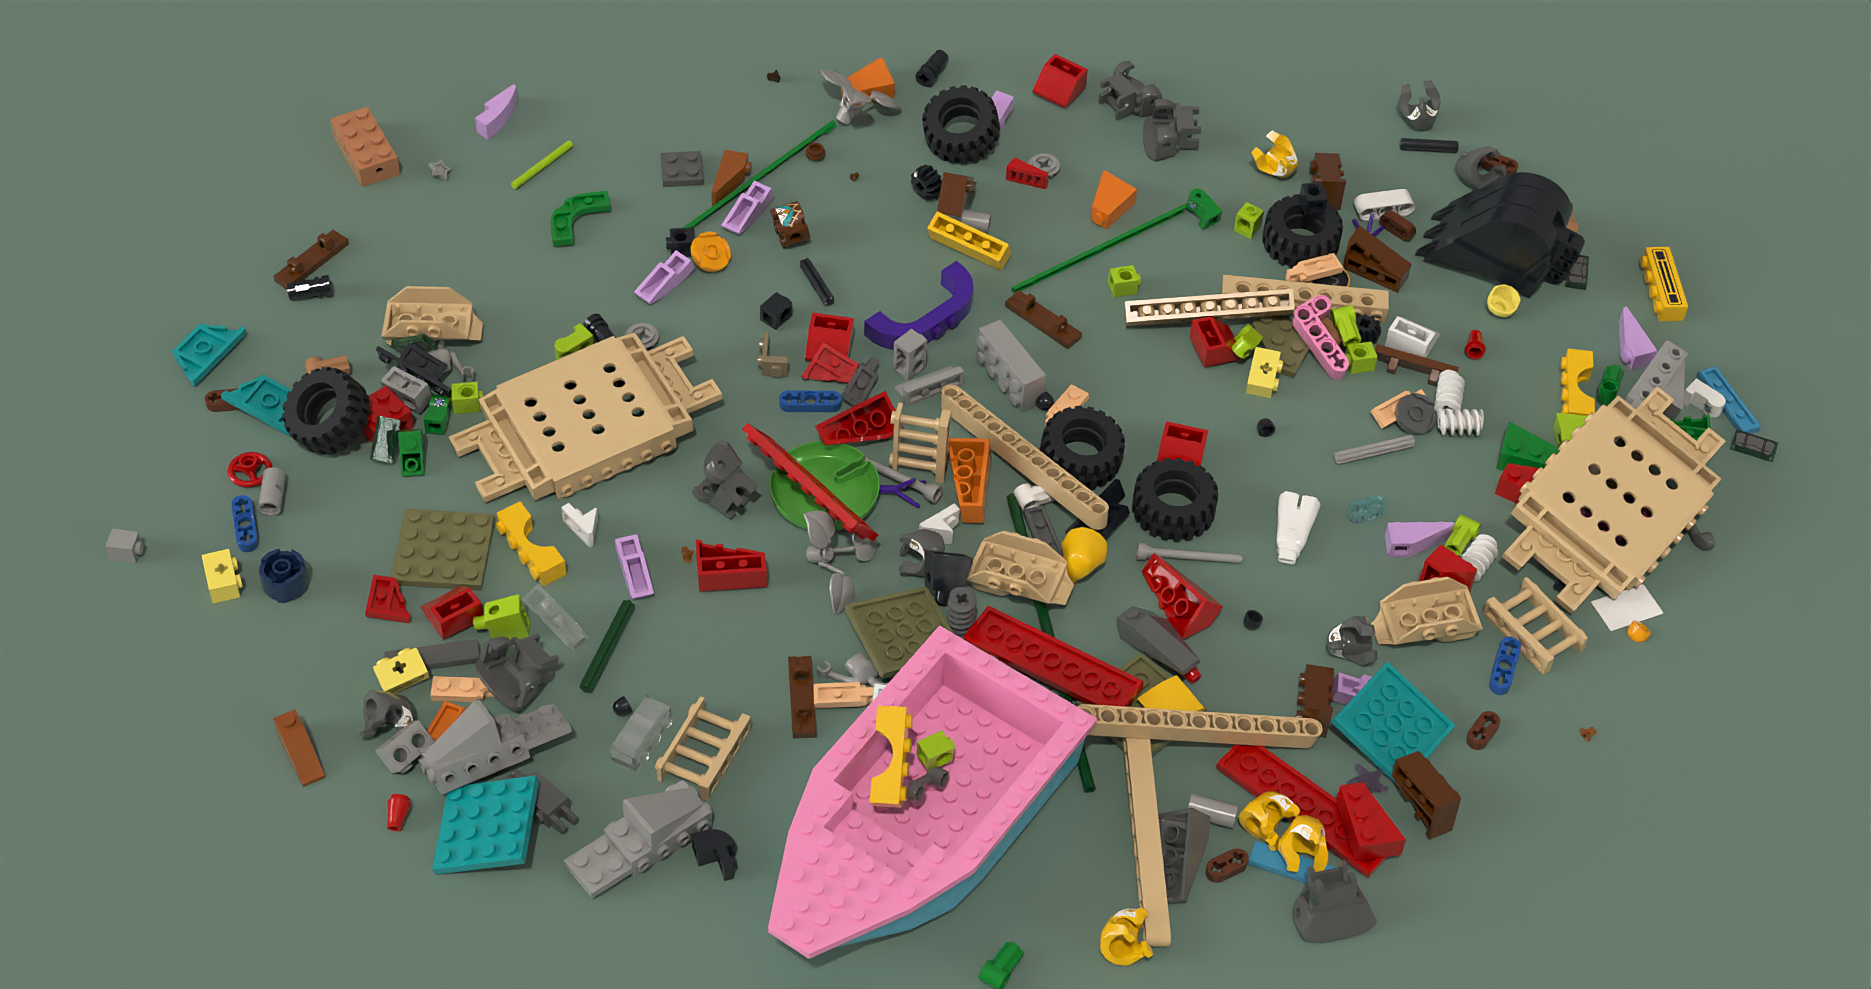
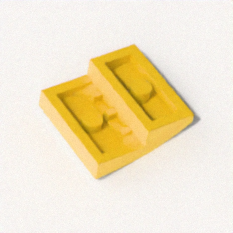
[1137,675,1205,726]

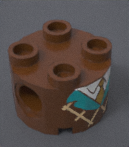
[770,201,810,248]

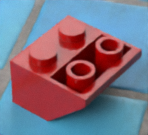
[1033,54,1088,108]
[805,312,854,361]
[1189,316,1242,367]
[1157,421,1209,466]
[1419,545,1477,592]
[420,586,483,640]

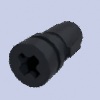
[915,50,949,87]
[287,275,333,300]
[583,313,616,343]

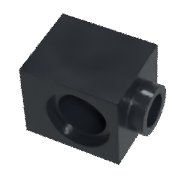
[1299,182,1328,216]
[666,227,695,257]
[760,292,792,330]

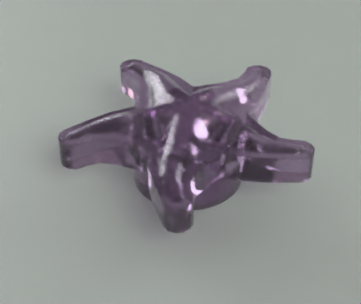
[1347,764,1389,793]

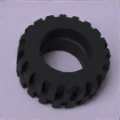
[922,85,1000,164]
[1262,194,1343,269]
[282,367,370,455]
[1039,406,1125,489]
[1132,458,1218,542]

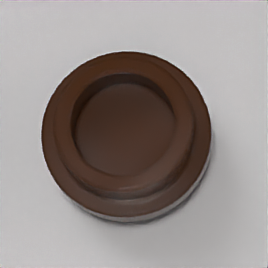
[806,142,826,161]

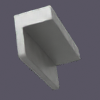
[895,366,964,406]

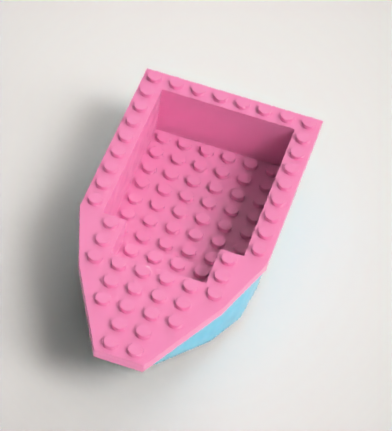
[768,626,1097,959]

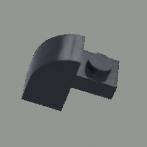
[691,829,737,881]

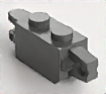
[506,769,577,833]

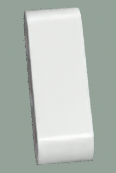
[1354,189,1415,221]

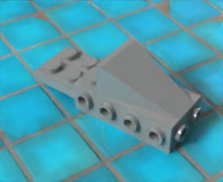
[1614,340,1689,447]
[419,699,572,795]
[564,780,713,899]

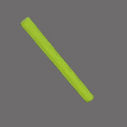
[511,140,573,189]

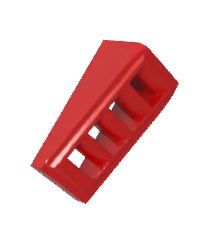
[1006,157,1049,190]

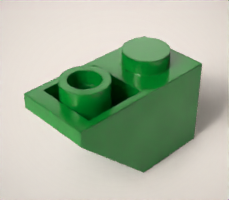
[398,429,424,476]

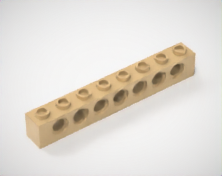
[1221,275,1389,323]
[1124,289,1295,327]

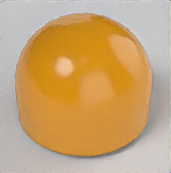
[1627,620,1651,642]

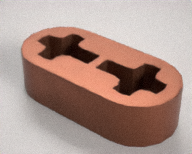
[1481,155,1518,177]
[1379,210,1416,241]
[204,388,240,412]
[1466,711,1500,750]
[1205,848,1248,883]

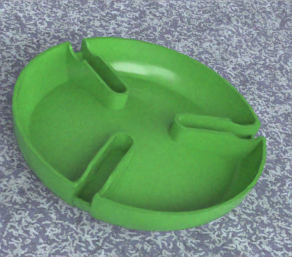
[769,441,880,532]

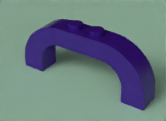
[864,261,973,350]

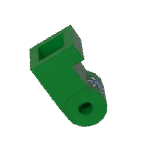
[1186,188,1223,230]
[423,395,451,435]

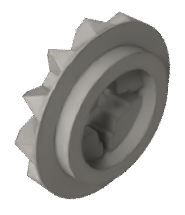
[1028,153,1060,178]
[625,323,659,350]

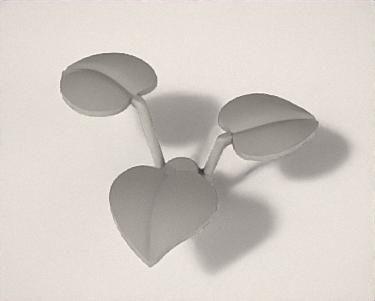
[818,70,901,124]
[803,510,877,614]

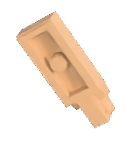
[1285,253,1343,282]
[1044,384,1089,428]
[1370,389,1426,429]
[430,676,494,702]
[814,682,874,708]

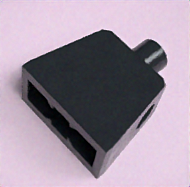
[925,550,973,604]

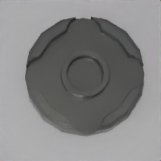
[1395,393,1437,435]

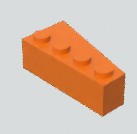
[948,438,992,523]

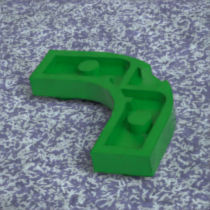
[550,191,610,247]

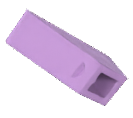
[1384,521,1454,557]

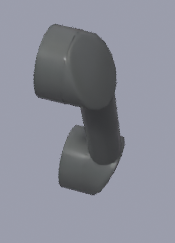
[1689,524,1714,550]
[907,767,949,802]

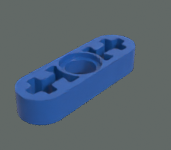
[779,390,842,412]
[231,495,258,552]
[1489,637,1521,695]

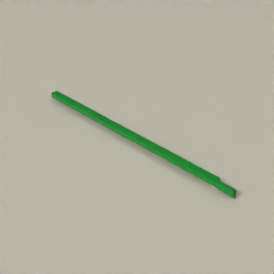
[683,120,837,228]
[1012,204,1190,293]

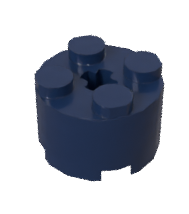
[259,549,309,603]

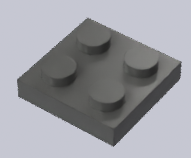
[661,151,703,187]

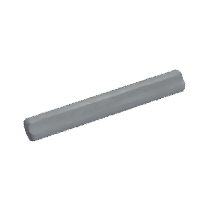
[1333,434,1415,464]

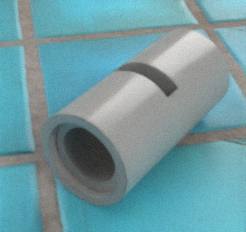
[948,209,991,234]
[258,467,286,516]
[1188,793,1238,829]

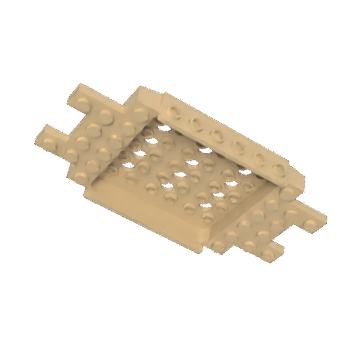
[448,333,723,503]
[1502,386,1726,615]

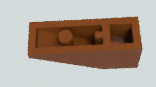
[711,150,752,206]
[273,709,326,787]

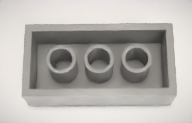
[976,319,1046,413]

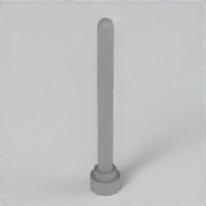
[865,457,943,503]
[1136,542,1243,563]

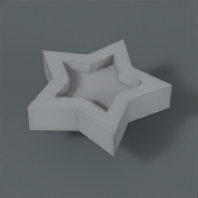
[428,159,451,181]

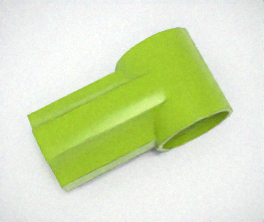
[1330,305,1361,346]
[1444,514,1481,556]

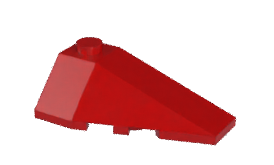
[815,391,904,446]
[1142,553,1223,639]

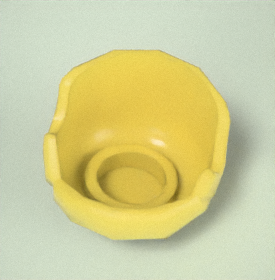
[1487,284,1521,318]

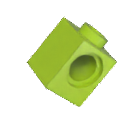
[1234,202,1264,239]
[1108,265,1141,298]
[1345,342,1377,374]
[451,382,483,414]
[916,730,955,771]

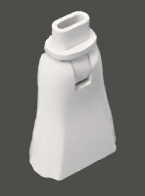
[1276,491,1321,565]

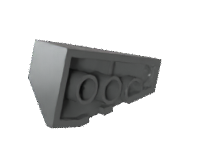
[1116,606,1200,675]
[1158,808,1211,904]

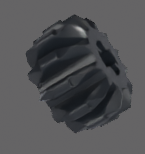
[911,164,942,200]
[1356,313,1381,344]

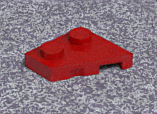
[802,342,860,383]
[365,574,410,624]

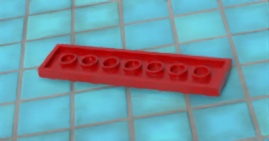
[742,423,879,542]
[963,605,1144,707]
[1216,744,1387,878]

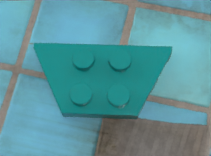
[172,324,247,386]
[221,374,292,438]

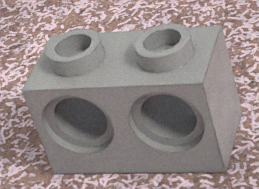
[893,329,927,381]
[380,366,432,414]
[375,720,435,774]

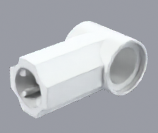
[1013,484,1055,511]

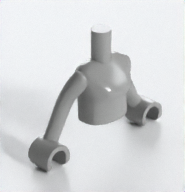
[408,340,475,381]
[817,652,879,687]

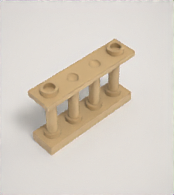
[889,402,951,484]
[1483,577,1588,675]
[655,696,751,801]

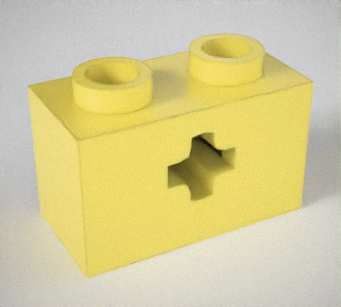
[1246,347,1283,398]
[202,549,243,603]
[373,648,429,693]

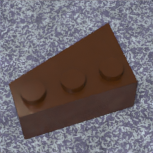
[1309,153,1346,210]
[937,172,976,217]
[1343,225,1412,293]
[1296,664,1334,738]
[1392,751,1461,840]

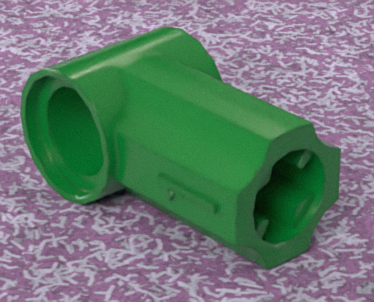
[1596,364,1625,406]
[978,941,1024,989]

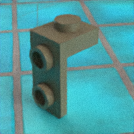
[758,331,788,377]

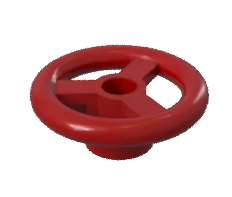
[227,452,272,488]

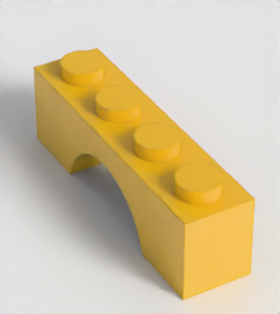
[1560,349,1595,416]
[496,502,567,586]
[870,705,913,808]

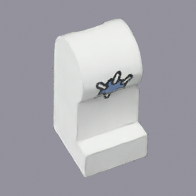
[1684,378,1726,418]

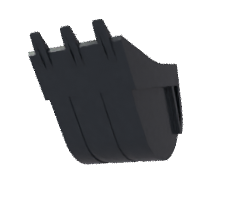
[1415,172,1585,298]

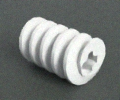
[1434,370,1465,412]
[1436,408,1484,436]
[1461,534,1499,582]

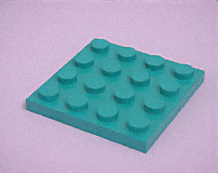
[1331,661,1456,783]
[432,776,539,875]

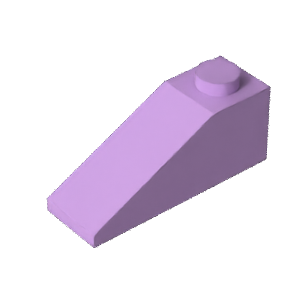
[1619,307,1657,370]

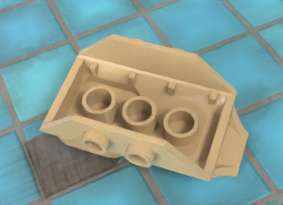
[382,286,483,346]
[966,531,1074,605]
[1371,577,1483,645]

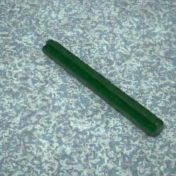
[580,599,635,693]

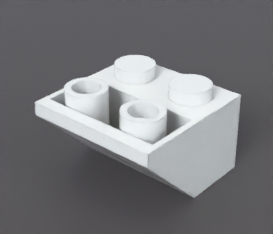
[1385,316,1440,358]

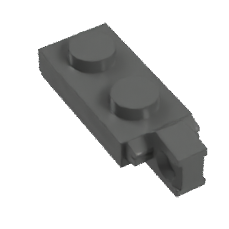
[840,356,879,406]

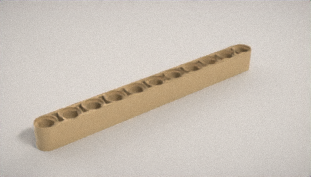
[941,384,1109,530]
[1077,704,1323,748]
[1122,721,1171,947]

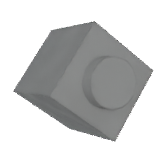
[105,528,144,563]

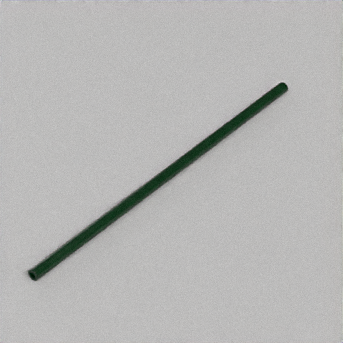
[1006,493,1096,793]

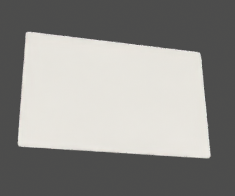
[1591,584,1663,631]

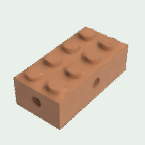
[330,106,400,187]

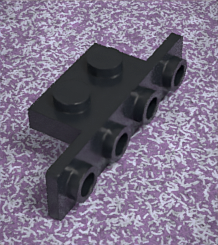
[376,343,452,398]
[1065,479,1130,539]

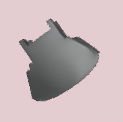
[1099,61,1162,120]
[1143,99,1201,162]
[692,441,758,520]
[476,634,559,711]
[1293,859,1377,943]

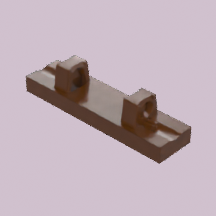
[273,229,349,290]
[1005,290,1082,349]
[1375,344,1459,386]
[788,656,816,739]

